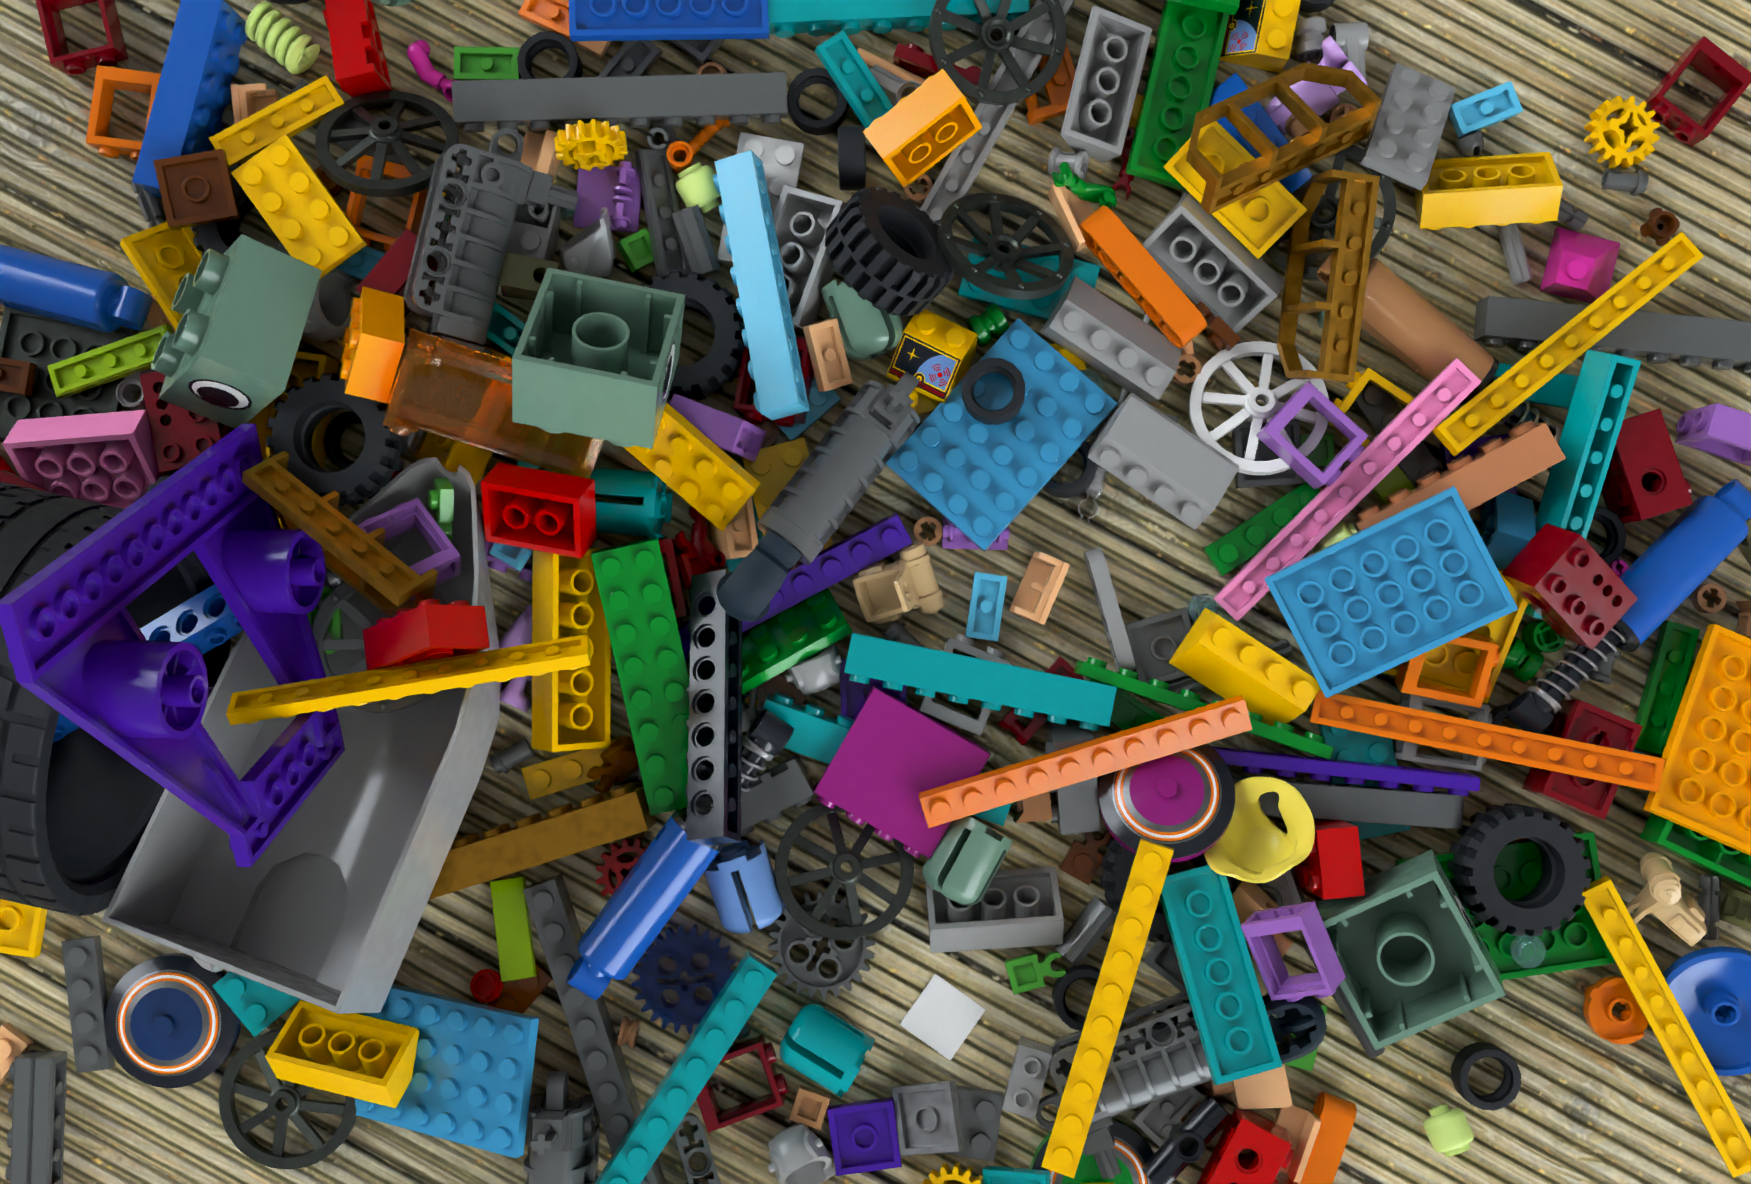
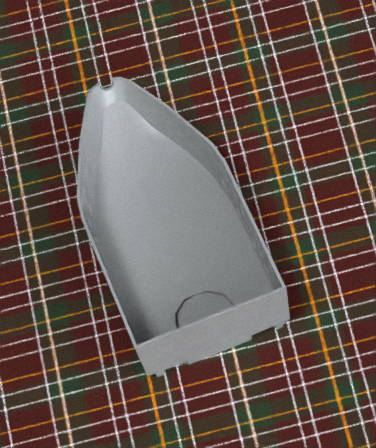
[101,458,500,1014]

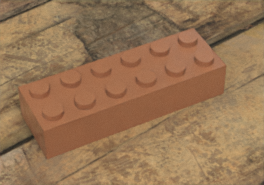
[1352,420,1566,532]

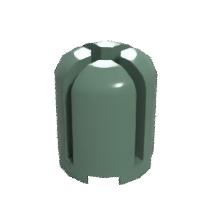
[821,280,905,361]
[922,816,1013,905]

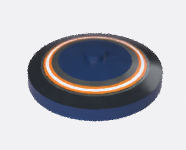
[105,953,241,1088]

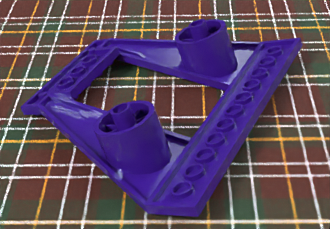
[0,423,345,867]

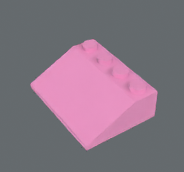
[2,410,166,509]

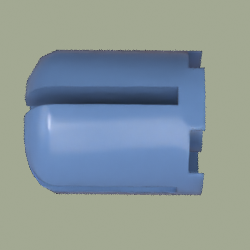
[704,839,783,934]

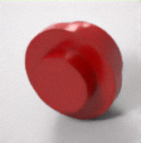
[470,969,503,1003]

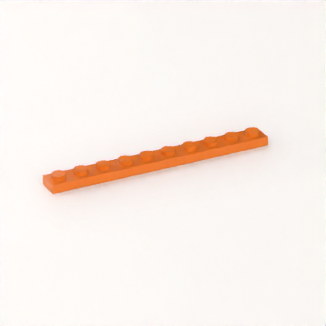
[1309,690,1665,793]
[918,695,1252,828]

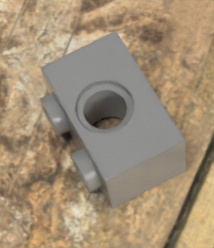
[1002,1037,1052,1119]

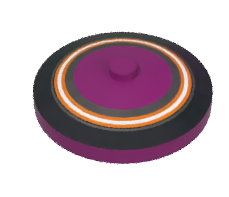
[1098,744,1235,863]

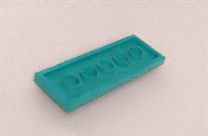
[1160,865,1283,1085]

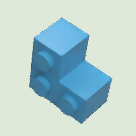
[1480,492,1537,570]

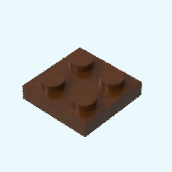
[153,149,241,230]

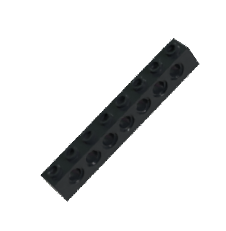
[685,569,742,846]

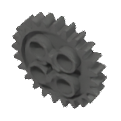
[768,889,875,999]

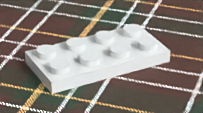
[717,132,805,265]

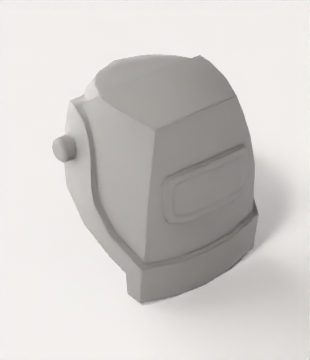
[559,206,616,278]
[303,268,355,342]
[785,642,842,695]
[768,1124,836,1184]

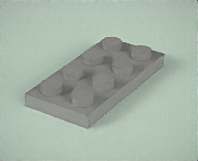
[1360,62,1456,190]

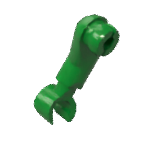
[1052,162,1117,209]

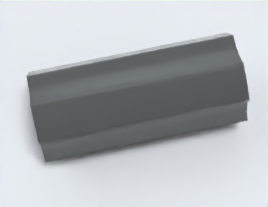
[671,205,720,276]
[1055,895,1117,967]

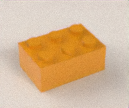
[863,68,982,188]
[340,286,405,403]

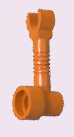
[666,120,731,174]

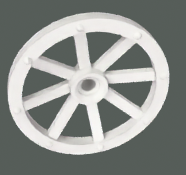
[1188,341,1329,475]

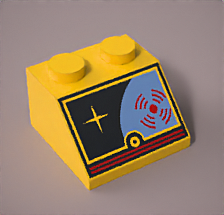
[1219,0,1301,73]
[887,309,978,404]

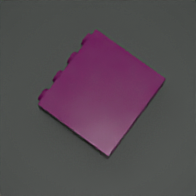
[814,684,991,858]

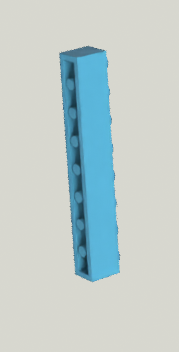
[713,150,809,420]

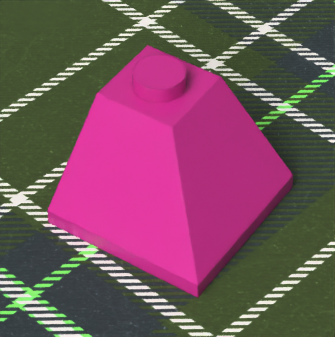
[1540,227,1620,304]

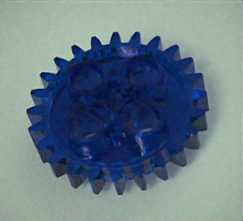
[632,923,737,1034]

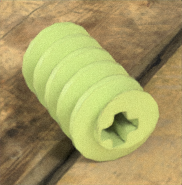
[245,1,320,74]

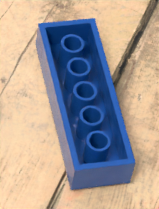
[132,0,247,200]

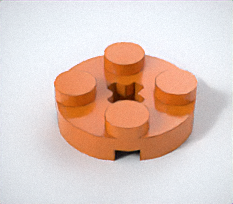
[1583,975,1648,1045]

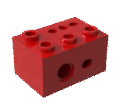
[1196,1106,1294,1184]

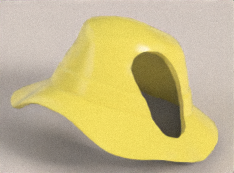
[1204,777,1315,884]

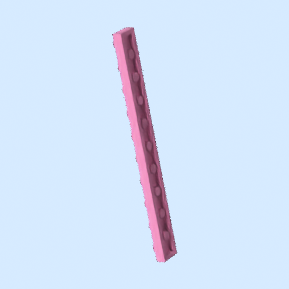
[1213,358,1482,622]

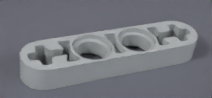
[1084,547,1136,672]

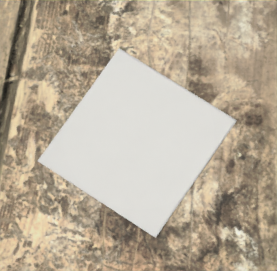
[899,974,986,1060]

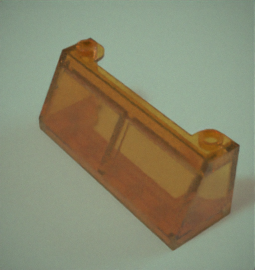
[383,328,604,479]

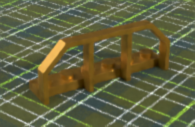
[1186,63,1382,215]
[1277,169,1380,383]
[242,451,438,616]

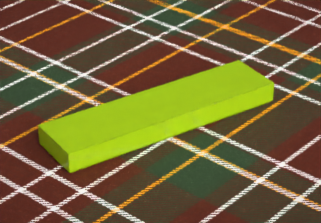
[47,324,174,398]

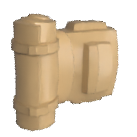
[852,542,945,624]
[1626,852,1707,947]

